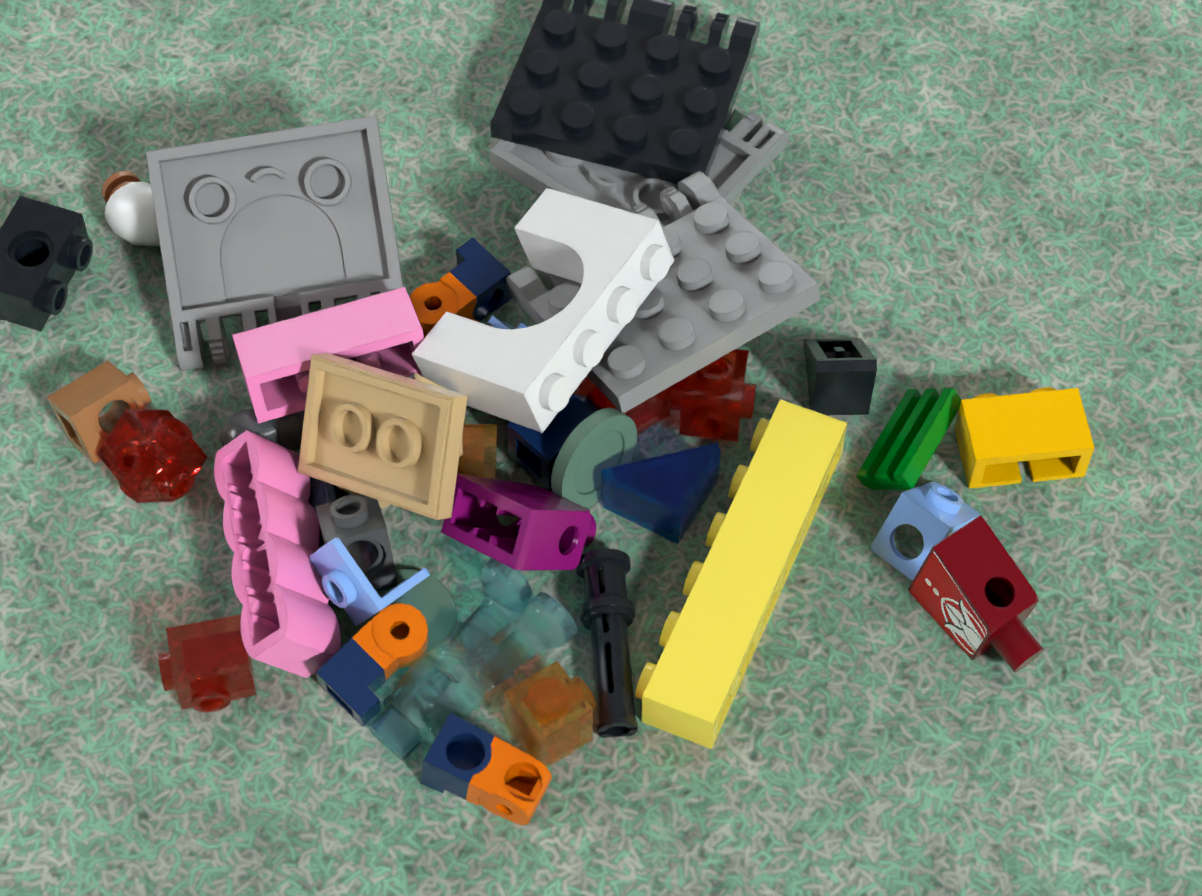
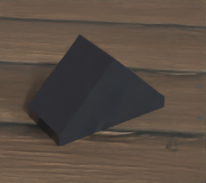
[804,338,877,415]

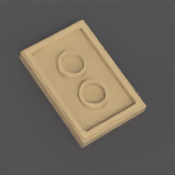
[297,353,468,520]

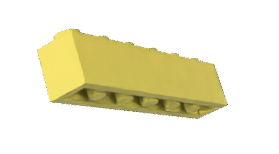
[635,399,847,749]

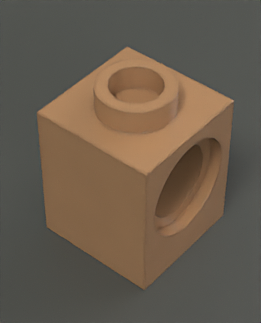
[47,361,155,464]

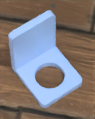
[871,482,980,581]
[309,537,430,626]

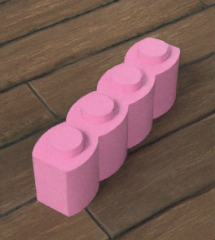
[214,430,341,678]

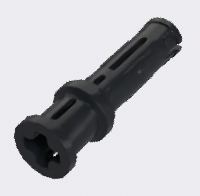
[576,548,638,738]

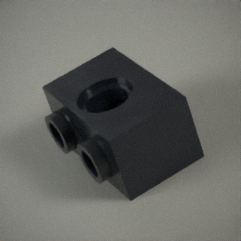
[0,196,93,332]

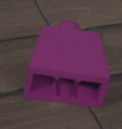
[441,474,596,571]

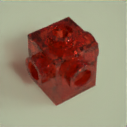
[670,349,756,442]
[97,409,208,503]

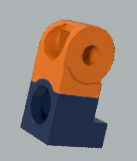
[409,238,513,338]
[316,603,429,727]
[420,712,552,825]

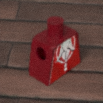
[908,515,1044,673]

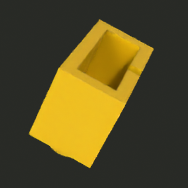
[954,387,1095,489]

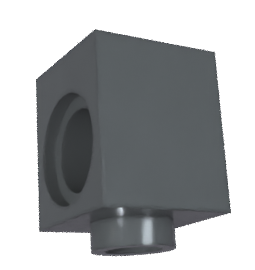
[315,495,398,590]

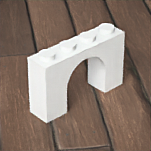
[412,188,674,433]

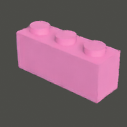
[232,287,424,423]

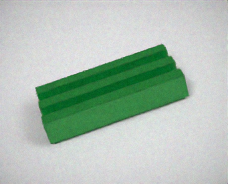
[856,388,962,490]

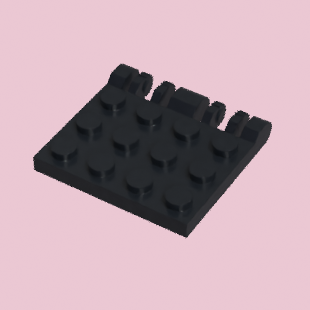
[490,0,760,184]

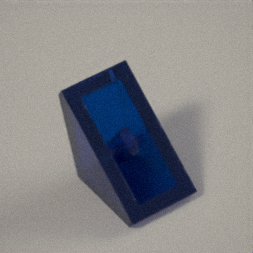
[601,443,721,544]

